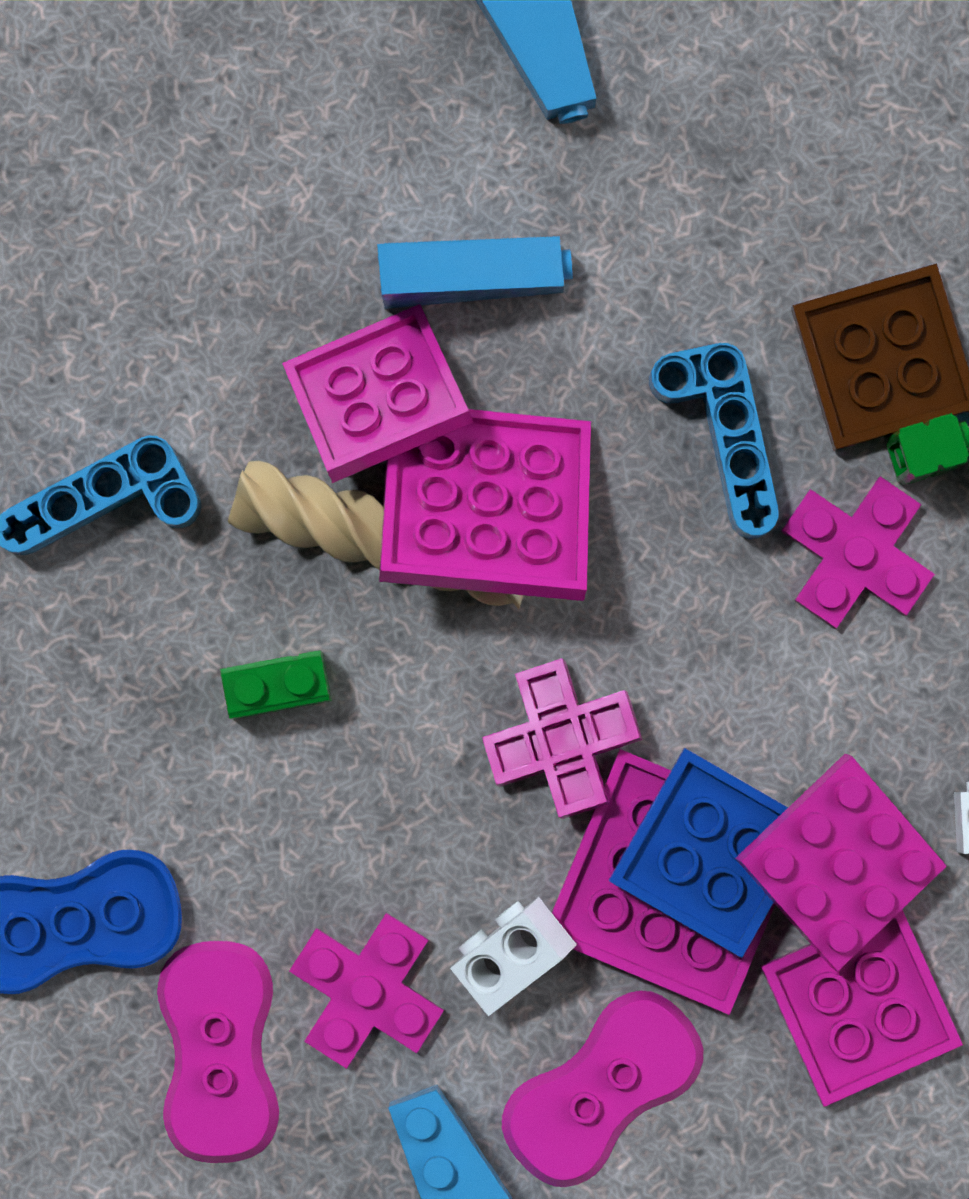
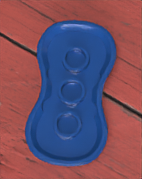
[0,850,182,994]

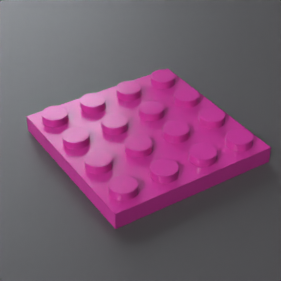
[379,409,591,601]
[551,749,775,1015]

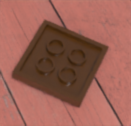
[791,263,969,451]

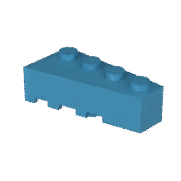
[388,1085,513,1199]

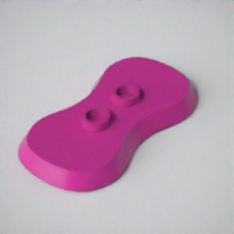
[157,941,279,1163]
[502,990,703,1187]

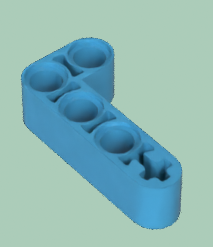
[649,343,779,539]
[0,435,201,555]

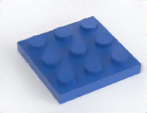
[608,748,788,958]

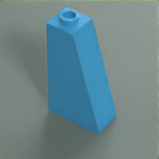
[475,0,597,124]
[377,236,573,309]

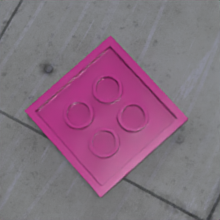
[282,304,474,483]
[735,754,947,971]
[760,909,963,1107]

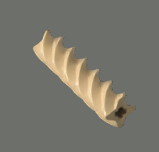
[228,461,523,610]

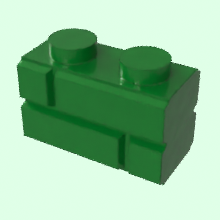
[886,413,969,486]
[220,650,332,720]

